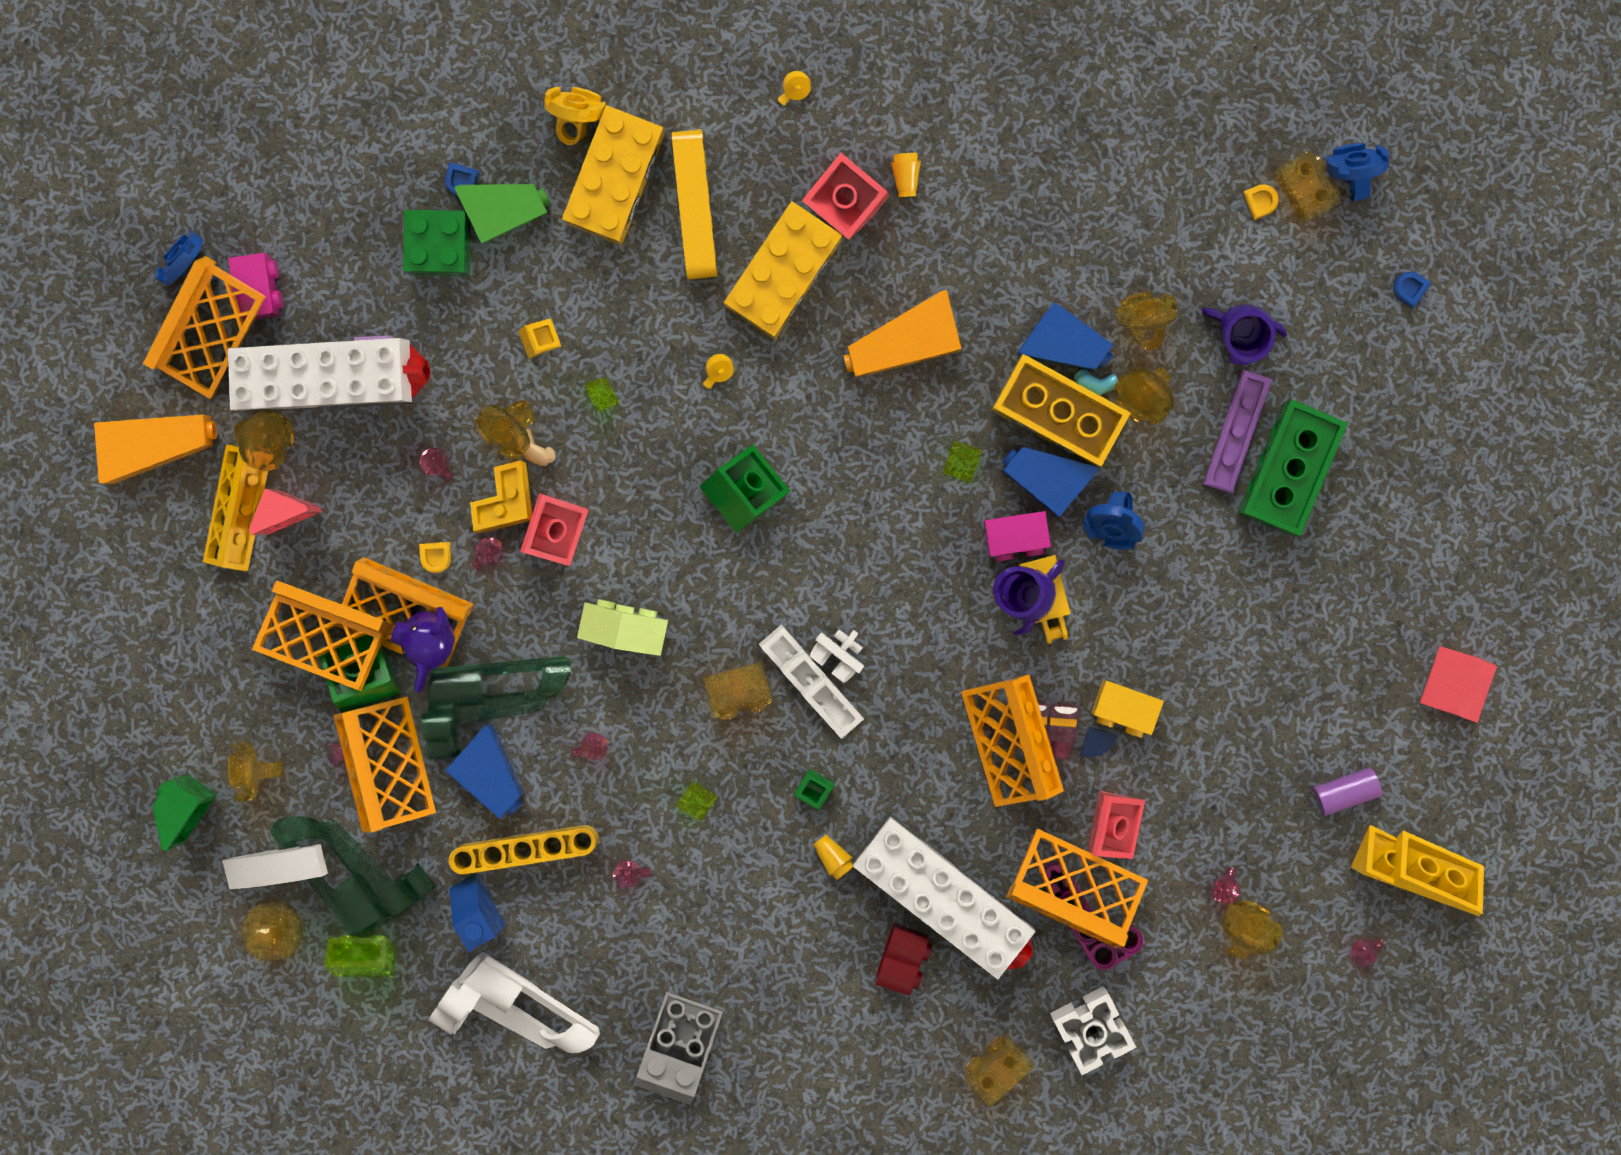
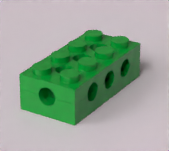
[1237,399,1348,537]

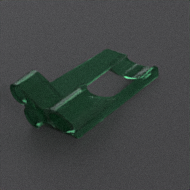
[421,656,571,760]
[269,816,436,936]

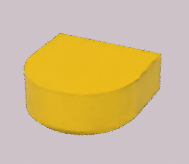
[1242,184,1279,220]
[419,542,451,573]

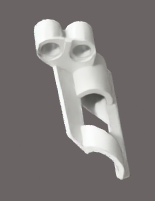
[428,952,600,1053]

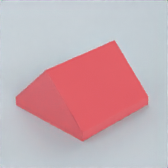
[249,489,322,535]
[520,493,589,566]
[1420,646,1497,723]
[1087,791,1145,859]

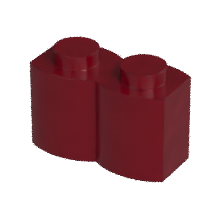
[874,923,932,996]

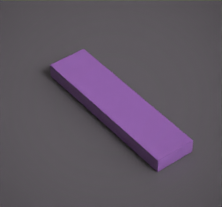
[1203,370,1272,494]

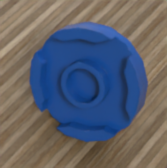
[1326,143,1389,202]
[154,230,217,286]
[1083,491,1145,550]

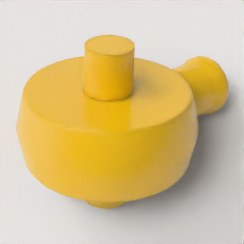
[778,71,811,106]
[703,354,734,389]

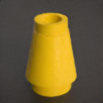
[891,153,921,197]
[813,834,854,880]

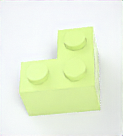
[577,599,668,656]

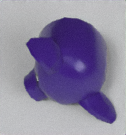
[1201,304,1287,365]
[993,560,1065,636]
[391,607,455,693]

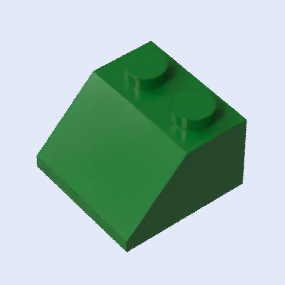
[699,445,790,533]
[317,635,401,713]
[153,774,217,851]

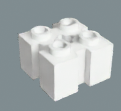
[1050,986,1136,1075]

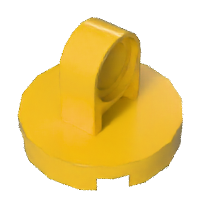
[544,87,606,145]

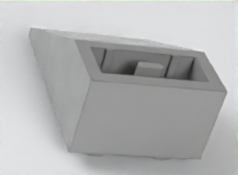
[634,992,723,1105]

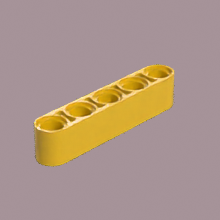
[672,129,718,280]
[449,825,598,874]

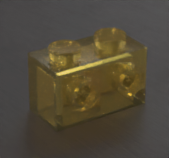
[1273,150,1341,225]
[703,662,772,720]
[964,1034,1035,1107]

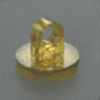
[1116,292,1178,351]
[1115,366,1174,425]
[475,400,535,459]
[233,410,294,471]
[228,741,284,803]
[1222,900,1283,961]
[241,901,303,962]

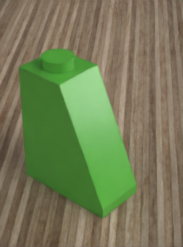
[454,184,551,244]

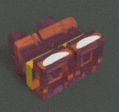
[1022,702,1080,759]

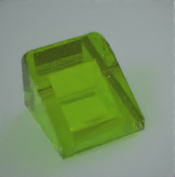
[584,377,620,413]
[942,440,982,483]
[675,779,718,821]

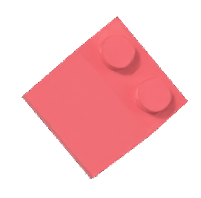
[802,153,890,240]

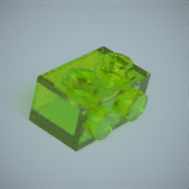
[324,935,396,977]

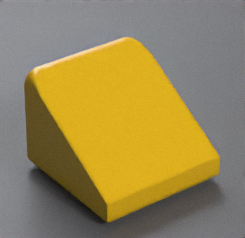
[518,318,561,359]

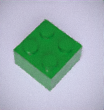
[403,210,471,277]

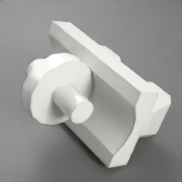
[810,629,864,683]

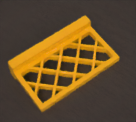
[143,256,266,399]
[337,557,474,672]
[252,580,393,691]
[961,674,1064,807]
[333,696,436,833]
[1006,829,1148,949]

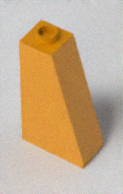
[843,290,962,378]
[94,415,217,484]

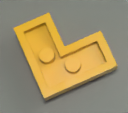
[470,460,532,534]

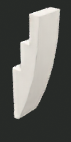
[759,624,864,739]
[222,844,328,889]

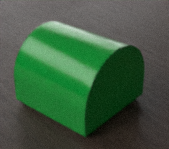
[793,768,835,811]

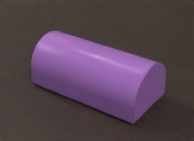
[1313,767,1382,816]

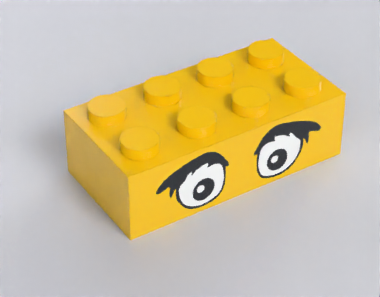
[562,105,665,246]
[724,201,842,340]
[991,354,1131,468]

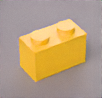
[1091,679,1164,738]

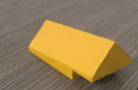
[1351,825,1484,916]

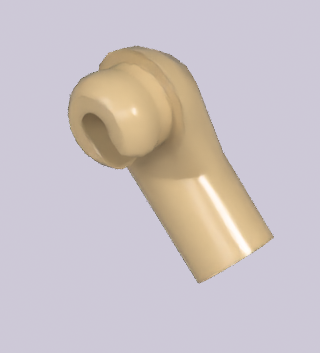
[516,429,556,466]

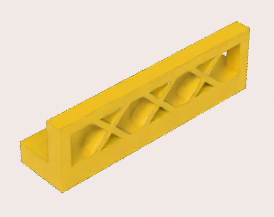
[203,444,272,571]

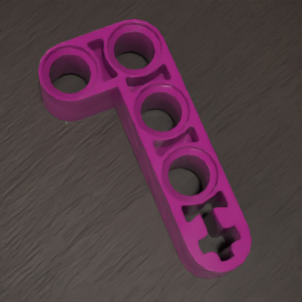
[1041,861,1144,970]

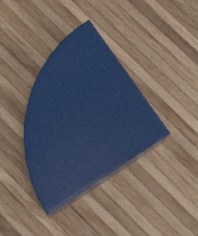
[1080,726,1118,757]

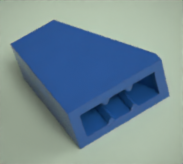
[1016,302,1114,372]
[1001,447,1098,517]
[445,723,524,819]
[450,873,506,952]

